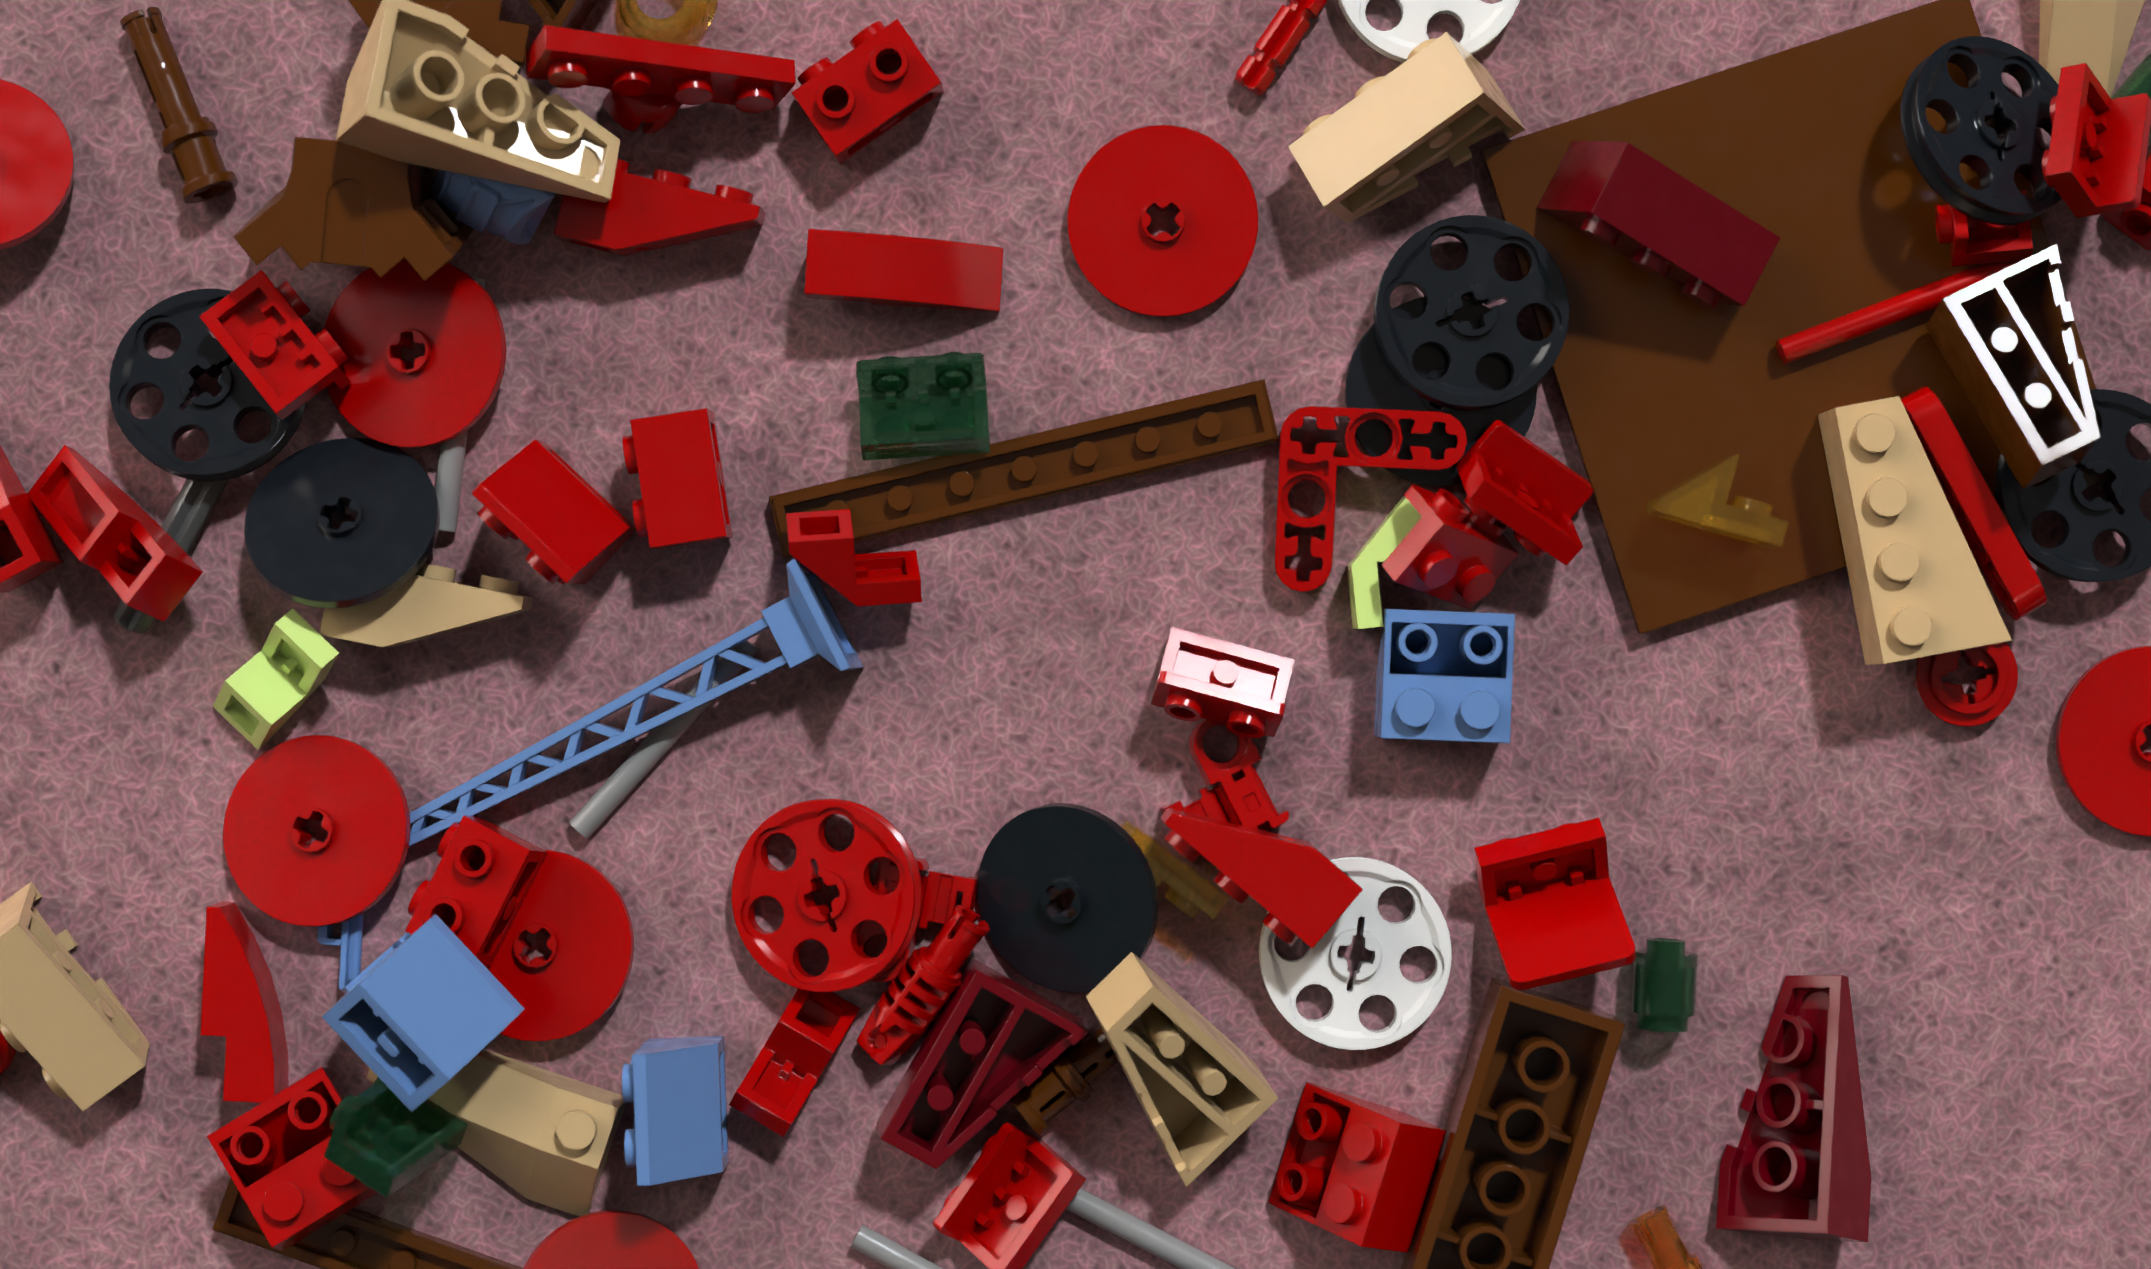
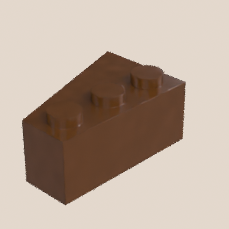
[1926,244,2100,490]

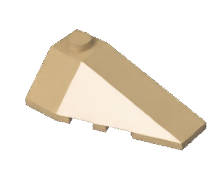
[336,0,621,203]

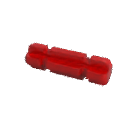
[1235,0,1327,96]

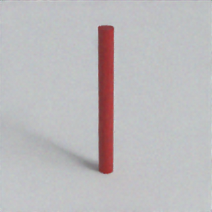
[1776,260,2022,364]

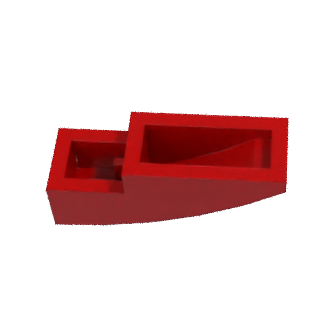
[804,229,1004,312]
[27,445,203,622]
[200,902,289,1103]

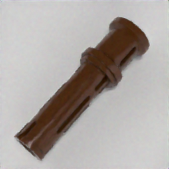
[120,7,238,204]
[1010,1027,1119,1136]

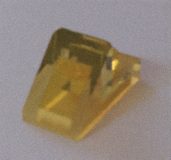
[1645,454,1789,548]
[1120,817,1229,919]

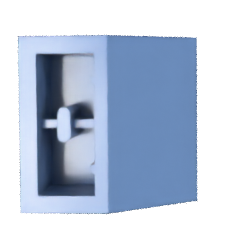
[1374,609,1515,743]
[322,914,525,1112]
[622,1036,729,1186]

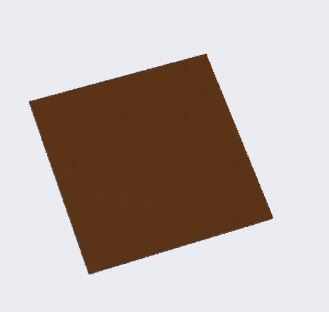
[1481,0,2107,634]

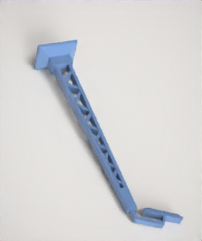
[318,558,864,990]

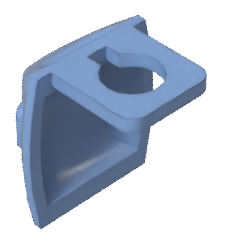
[430,170,557,245]

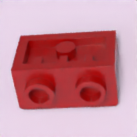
[199,270,351,420]

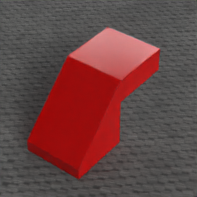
[786,509,922,607]
[729,988,860,1137]

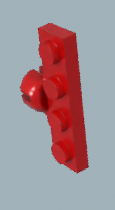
[526,25,796,133]

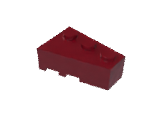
[1537,141,1781,310]
[877,957,1089,1169]

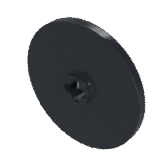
[1345,297,1537,487]
[244,438,440,608]
[977,803,1158,993]

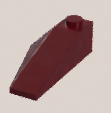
[1716,975,1871,1242]

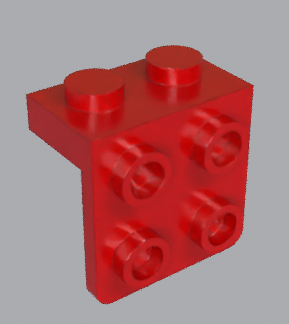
[1474,818,1636,990]

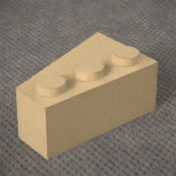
[1288,32,1526,223]
[0,881,150,1111]
[1086,952,1278,1187]

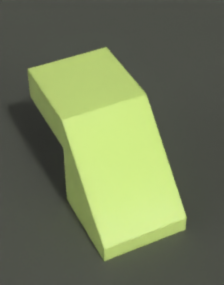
[1346,496,1422,629]
[213,609,339,750]

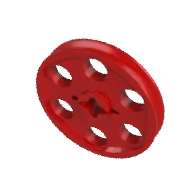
[731,799,922,992]

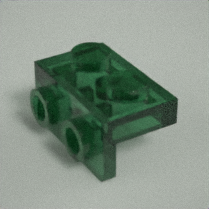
[856,352,990,461]
[324,1077,468,1198]

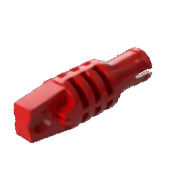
[857,905,990,1065]

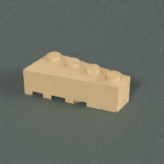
[1818,396,2012,665]

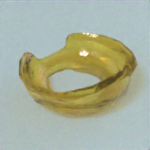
[616,0,718,45]

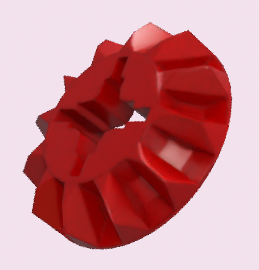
[1913,642,2018,726]

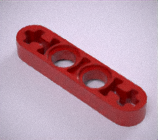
[1901,386,2047,620]

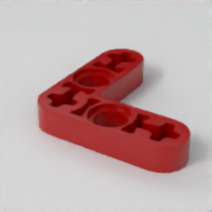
[1275,406,1467,592]

